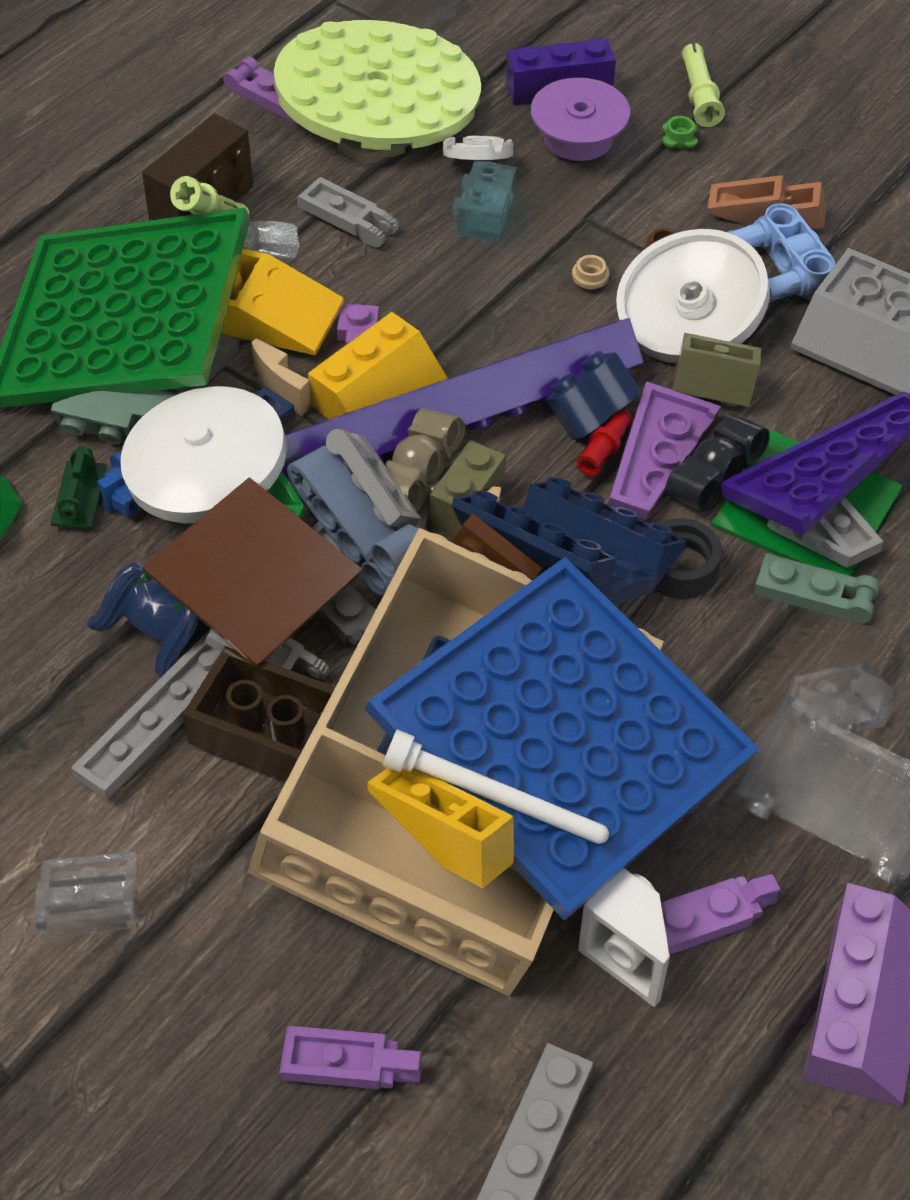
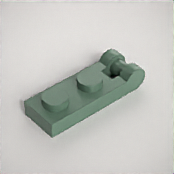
[753,553,880,624]

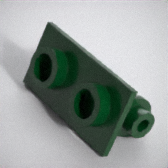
[50,446,107,529]

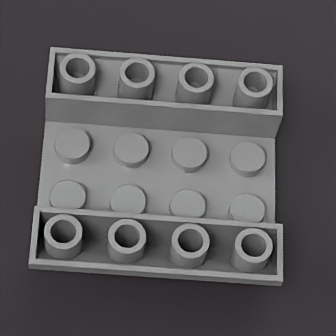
[791,248,910,395]

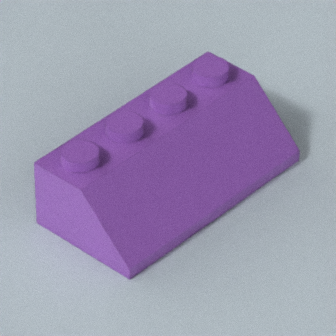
[802,883,910,1108]

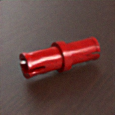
[576,408,633,477]

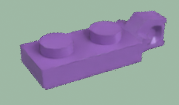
[661,874,781,955]
[279,1026,422,1089]

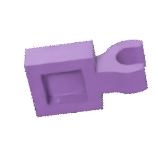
[337,304,379,345]

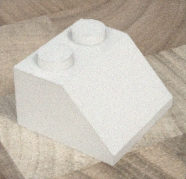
[578,869,670,1007]

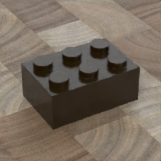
[142,113,253,221]
[183,646,335,781]

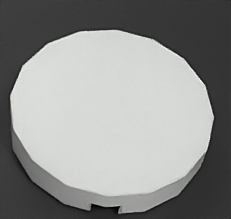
[443,136,513,160]

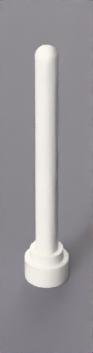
[382,729,609,844]

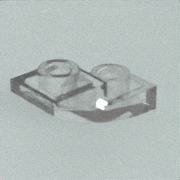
[243,221,300,258]

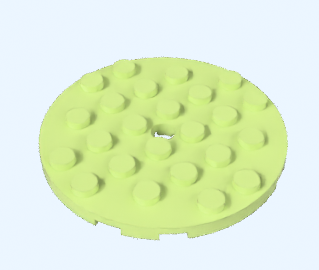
[274,20,481,150]

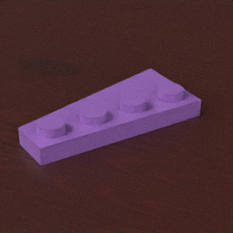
[607,381,721,520]

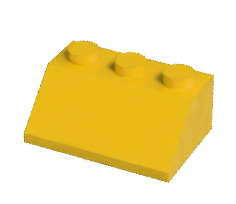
[308,312,448,419]

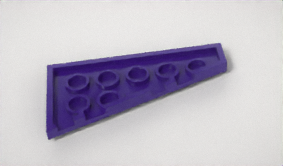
[721,391,910,535]

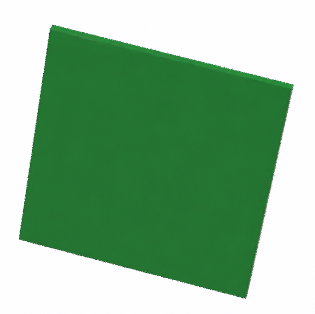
[711,430,903,576]

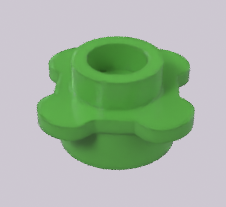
[662,116,698,149]

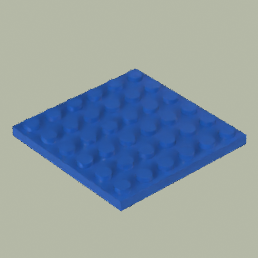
[365,557,760,921]

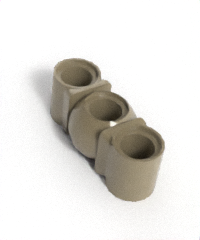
[385,408,465,512]

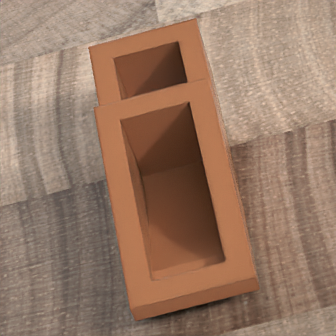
[708,175,827,229]

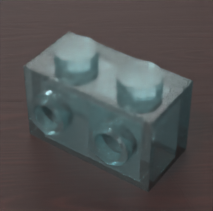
[452,160,517,242]

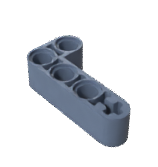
[287,446,418,596]

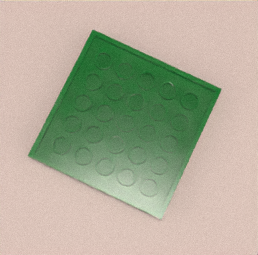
[0,208,250,408]

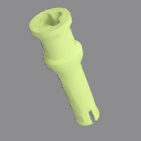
[682,43,725,127]
[170,176,249,215]

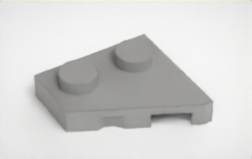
[767,497,884,568]

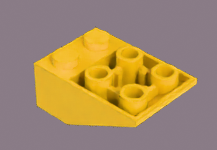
[221,249,344,355]

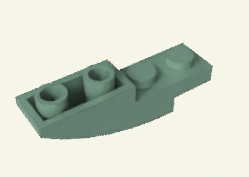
[51,390,179,444]

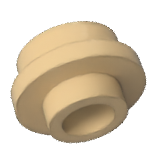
[572,255,609,289]

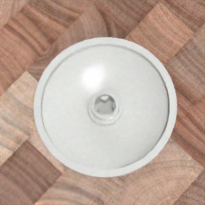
[616,229,770,363]
[121,386,287,523]

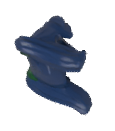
[87,562,202,677]

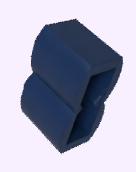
[545,351,642,438]

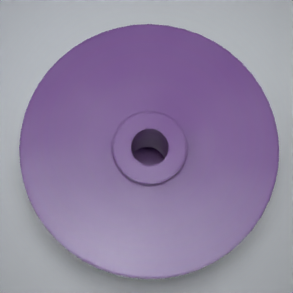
[531,78,630,161]

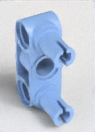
[728,203,835,303]

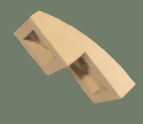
[251,338,312,416]

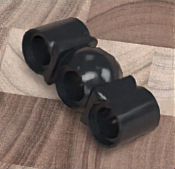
[666,413,770,512]

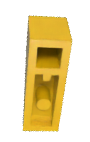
[367,768,514,889]

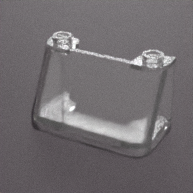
[737,694,910,884]

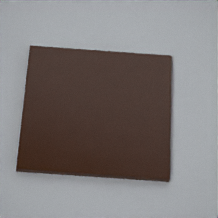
[142,477,362,667]

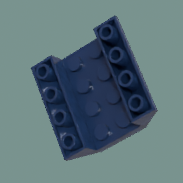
[452,477,687,604]

